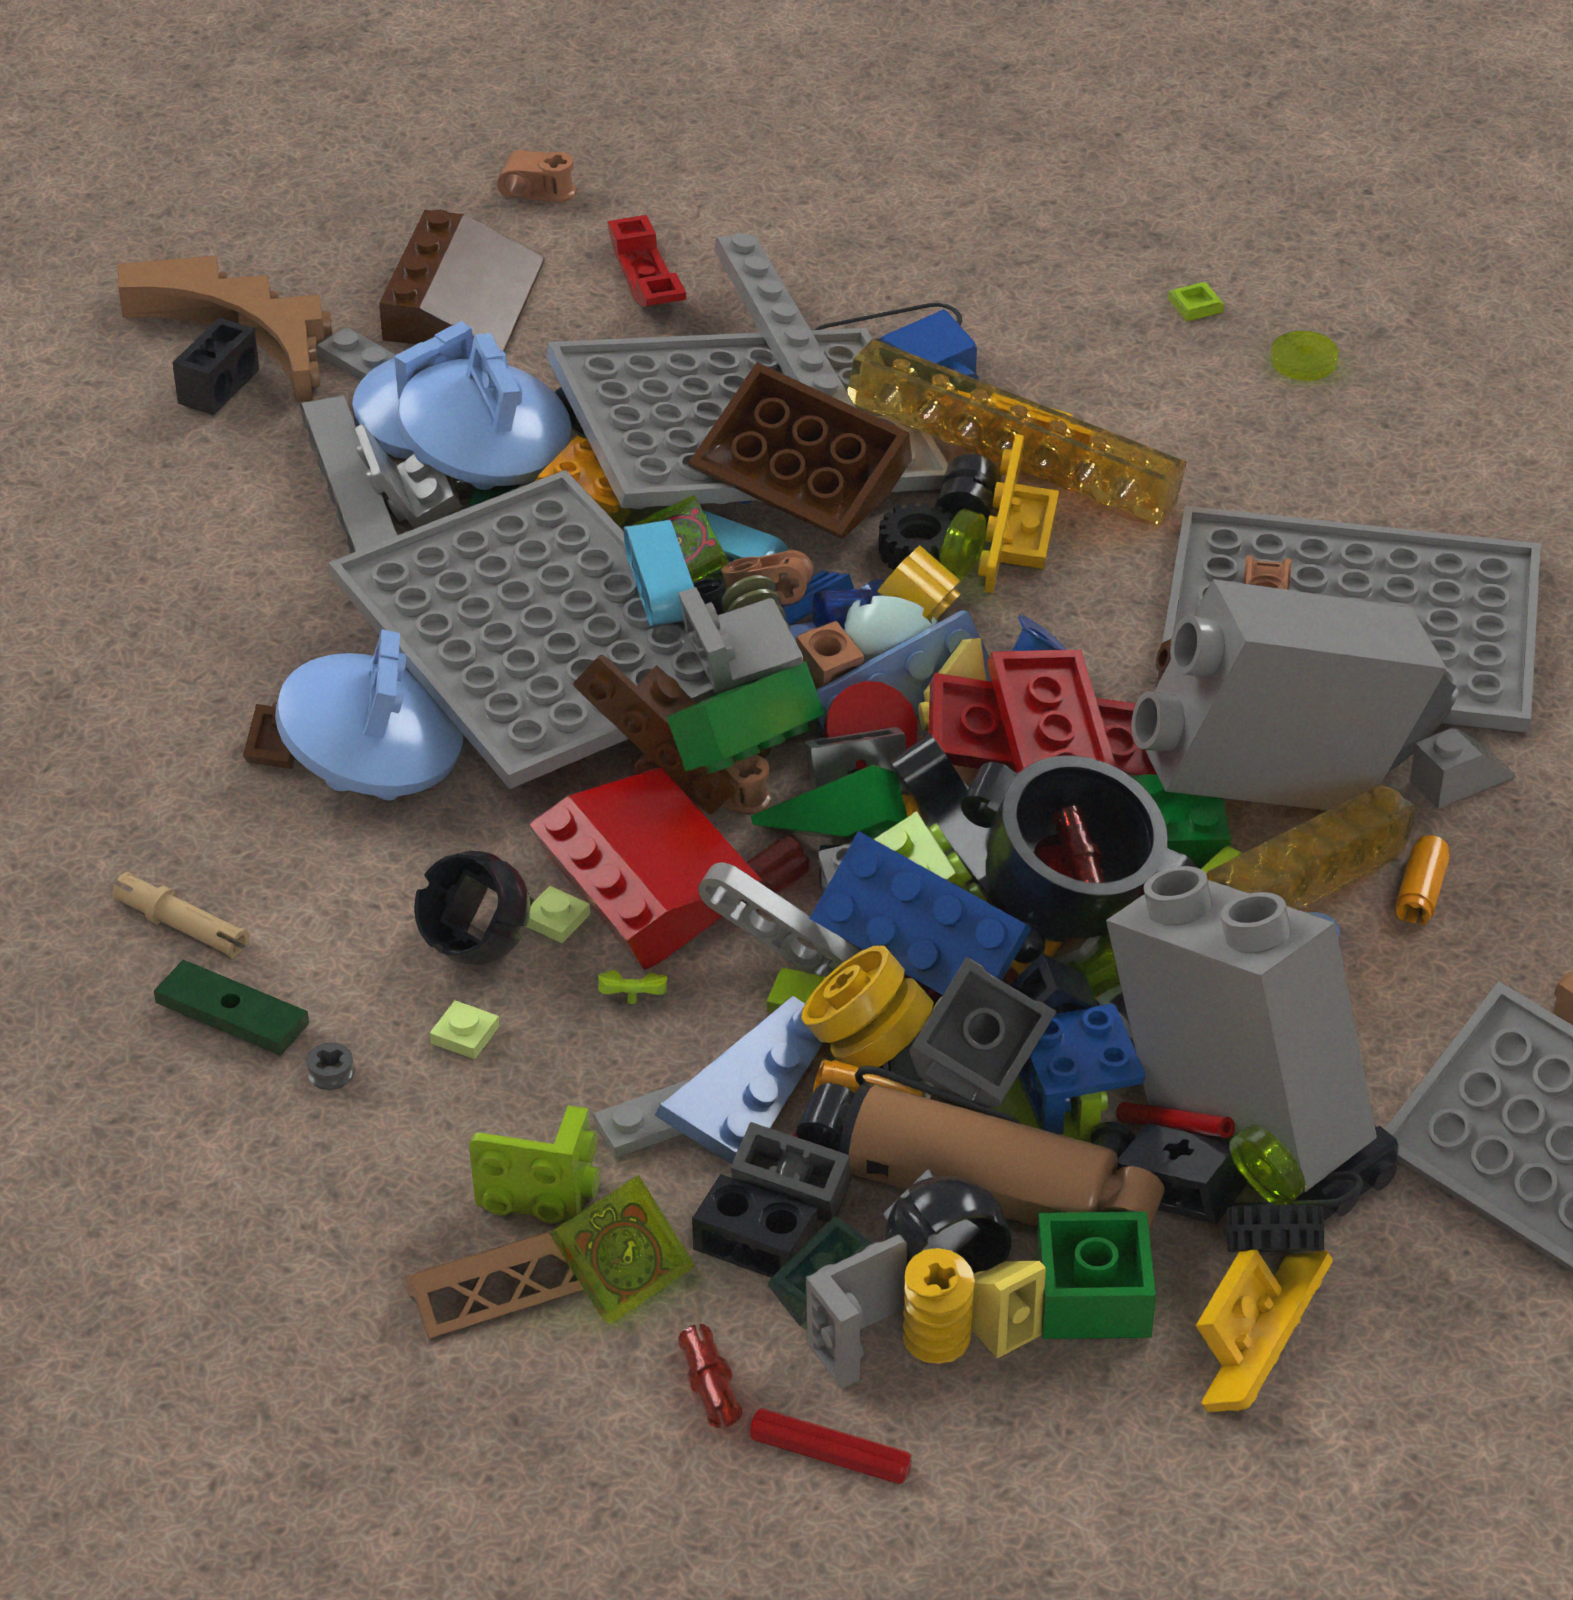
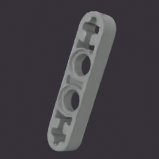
[698,862,861,977]

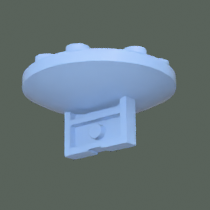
[352,321,473,459]
[397,333,571,490]
[275,629,463,801]

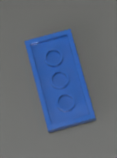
[809,831,1032,995]

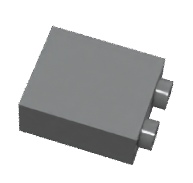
[1131,579,1447,813]
[1106,866,1377,1192]

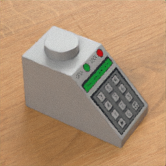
[1410,727,1515,809]

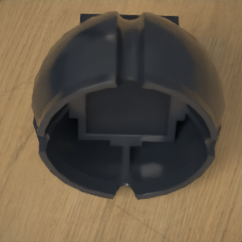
[414,850,534,965]
[883,1169,1011,1274]

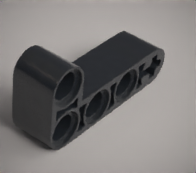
[890,733,1004,909]

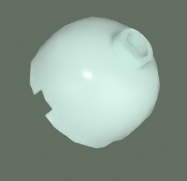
[845,595,937,663]

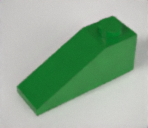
[751,765,908,841]

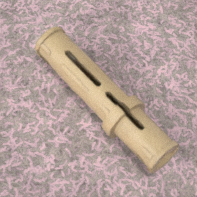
[112,872,249,959]

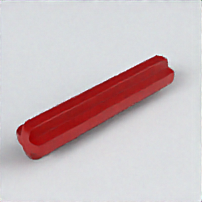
[750,1408,912,1484]

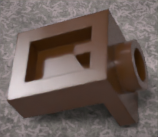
[243,702,295,769]

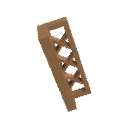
[402,1213,634,1338]

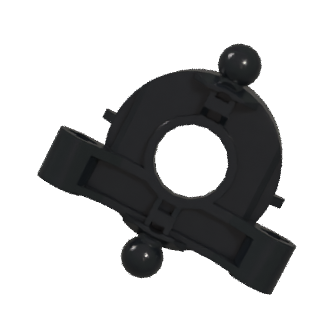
[960,756,1197,964]

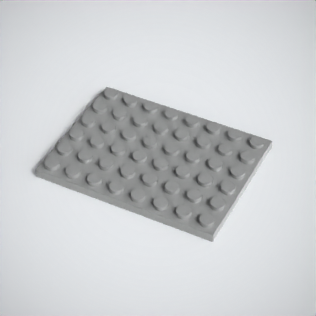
[546,328,948,509]
[328,470,742,789]
[1156,506,1541,733]

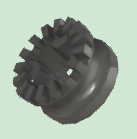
[306,1042,354,1090]

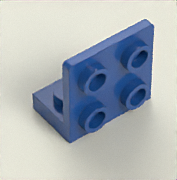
[1018,1004,1145,1135]

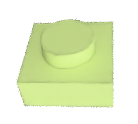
[525,886,590,943]
[430,1000,500,1060]

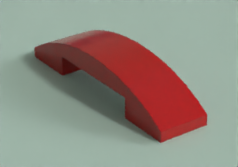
[607,215,686,307]

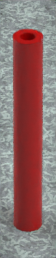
[1116,1102,1235,1138]

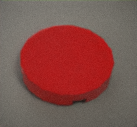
[823,681,918,771]

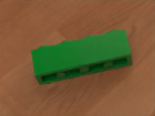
[666,661,825,774]

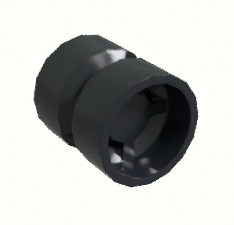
[935,454,1001,535]

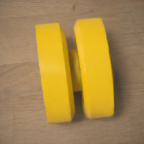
[801,946,934,1068]

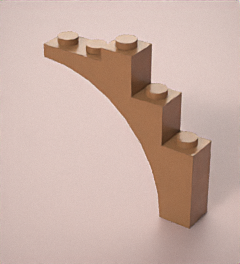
[118,255,332,402]

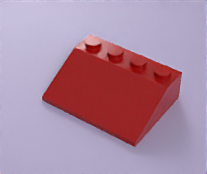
[529,767,765,970]

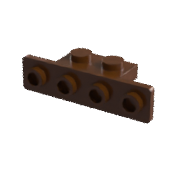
[573,654,740,814]

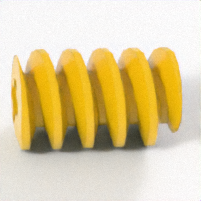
[903,1248,975,1364]

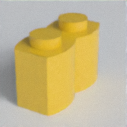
[877,545,961,623]

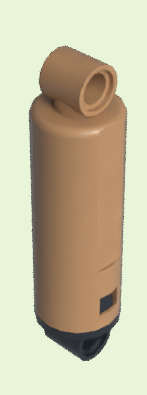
[796,1081,1165,1230]

